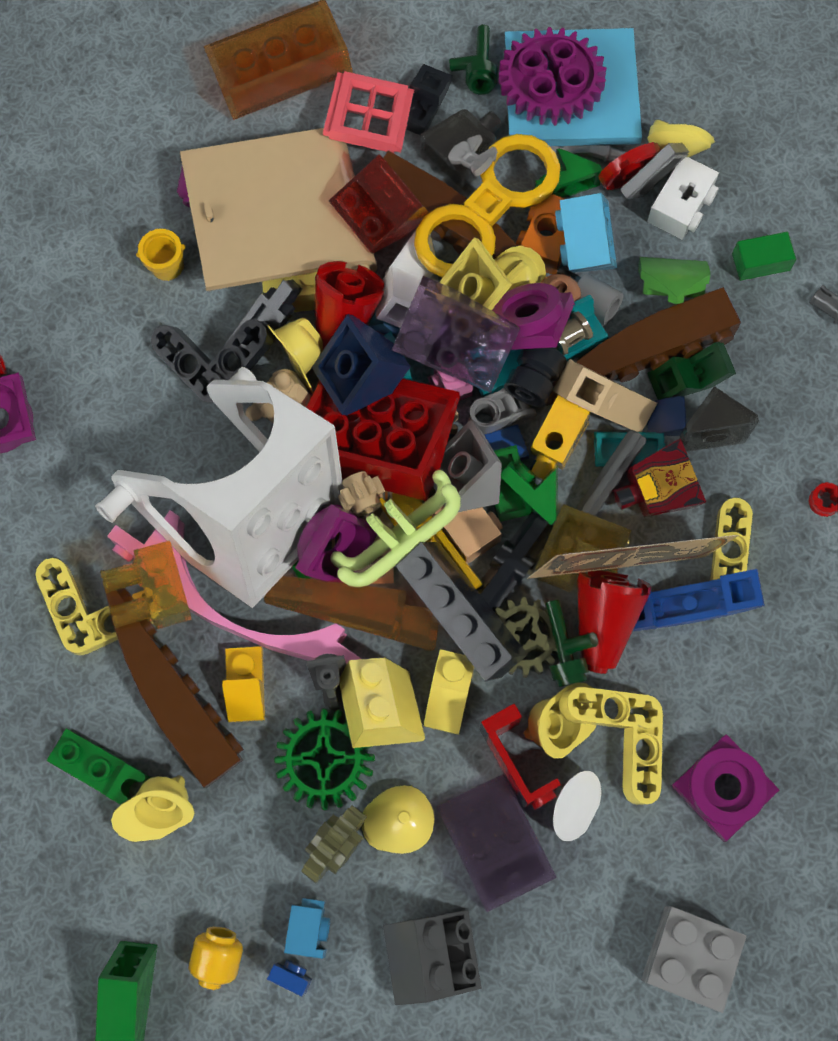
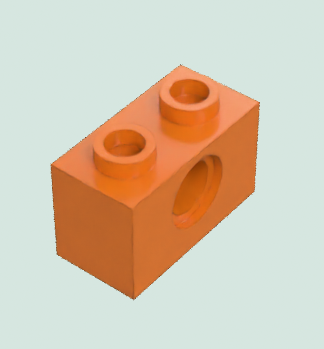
[516,194,565,275]

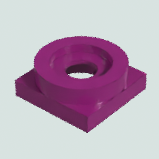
[486,283,575,351]
[0,373,36,453]
[295,504,378,588]
[671,734,780,842]

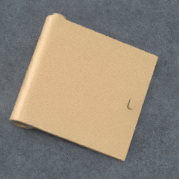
[180,128,377,291]

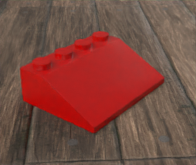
[306,379,460,501]

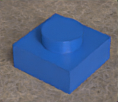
[267,959,312,997]

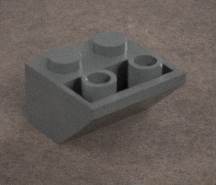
[383,910,482,1005]

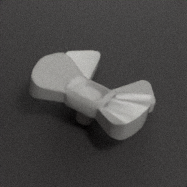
[448,135,497,176]

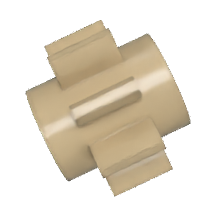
[338,471,385,516]

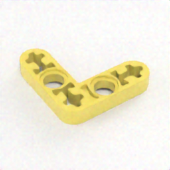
[35,558,163,655]
[559,687,663,805]

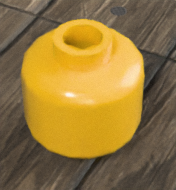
[188,927,243,990]

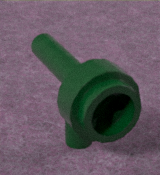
[449,24,498,95]
[545,600,598,687]

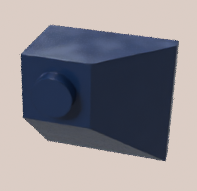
[312,314,410,415]

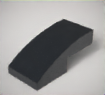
[406,64,453,137]

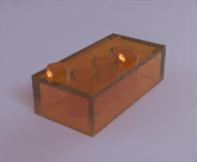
[204,0,353,120]

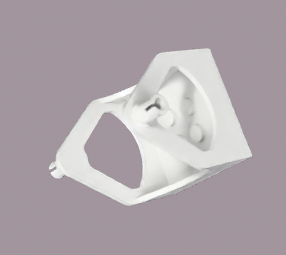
[95,367,343,608]

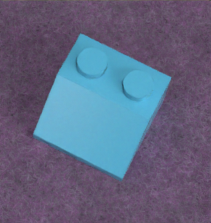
[555,193,617,273]

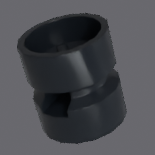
[504,347,567,407]

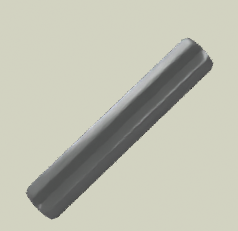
[573,430,646,524]

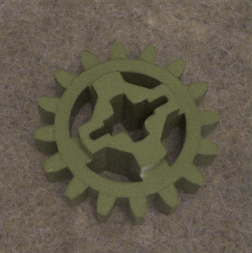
[495,597,558,678]
[301,805,367,883]

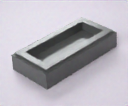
[620,143,689,199]

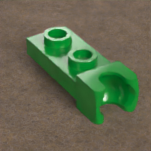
[46,728,152,805]

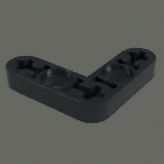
[151,319,274,403]

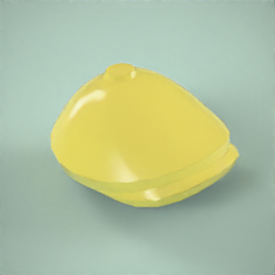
[647,120,715,157]
[362,785,435,854]

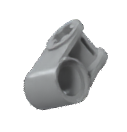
[468,388,537,436]

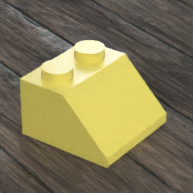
[339,658,425,748]

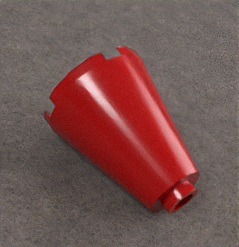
[315,261,384,350]
[577,570,651,674]

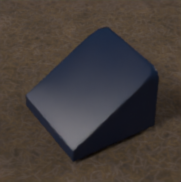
[647,396,686,436]

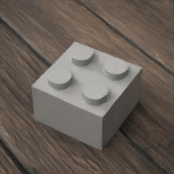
[641,906,747,1013]

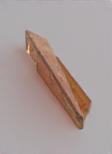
[264,576,440,651]

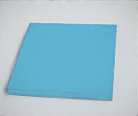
[505,28,642,146]

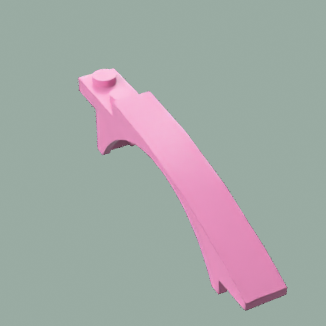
[107,510,361,665]

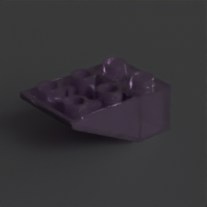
[392,276,520,393]
[436,774,557,912]

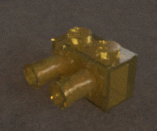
[100,540,192,630]

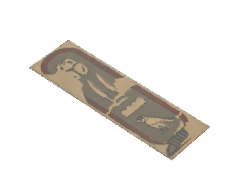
[527,535,739,579]

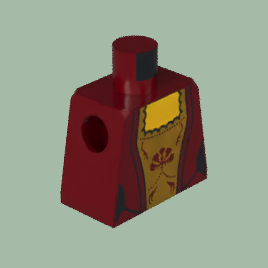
[613,439,706,517]

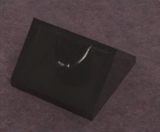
[678,386,759,452]

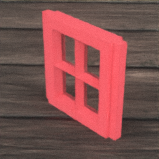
[323,71,414,153]

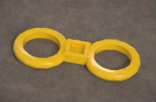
[414,134,561,278]

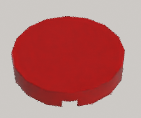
[598,142,661,191]

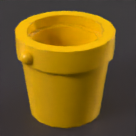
[136,229,186,281]

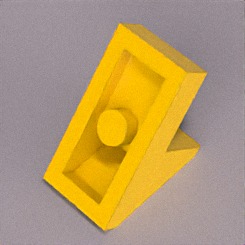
[222,646,265,722]

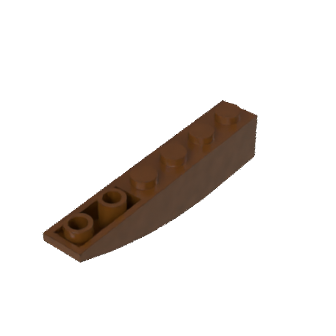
[366,150,518,260]
[545,287,741,406]
[104,582,244,788]

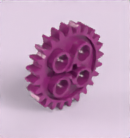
[498,27,606,126]

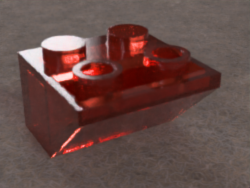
[328,154,430,254]

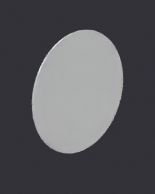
[553,771,601,841]

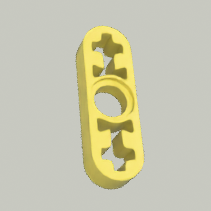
[710,498,753,581]

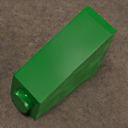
[95,941,158,1041]

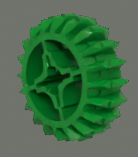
[274,708,375,811]

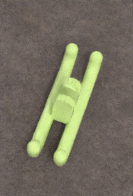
[330,470,461,587]

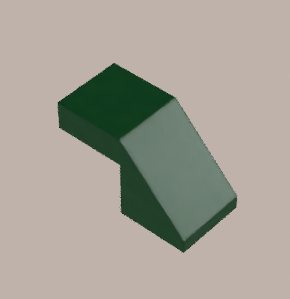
[647,342,736,400]

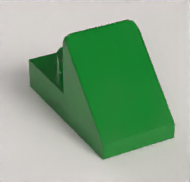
[534,148,603,198]
[501,460,558,525]

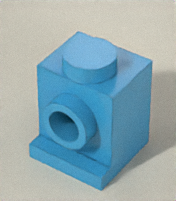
[284,898,330,959]

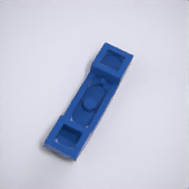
[633,569,765,631]

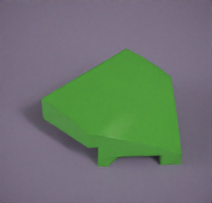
[638,257,711,304]

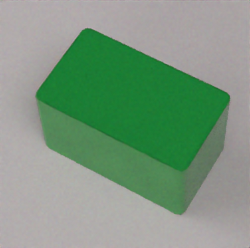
[732,232,796,281]

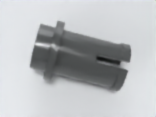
[810,285,838,325]

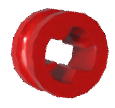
[809,482,838,517]

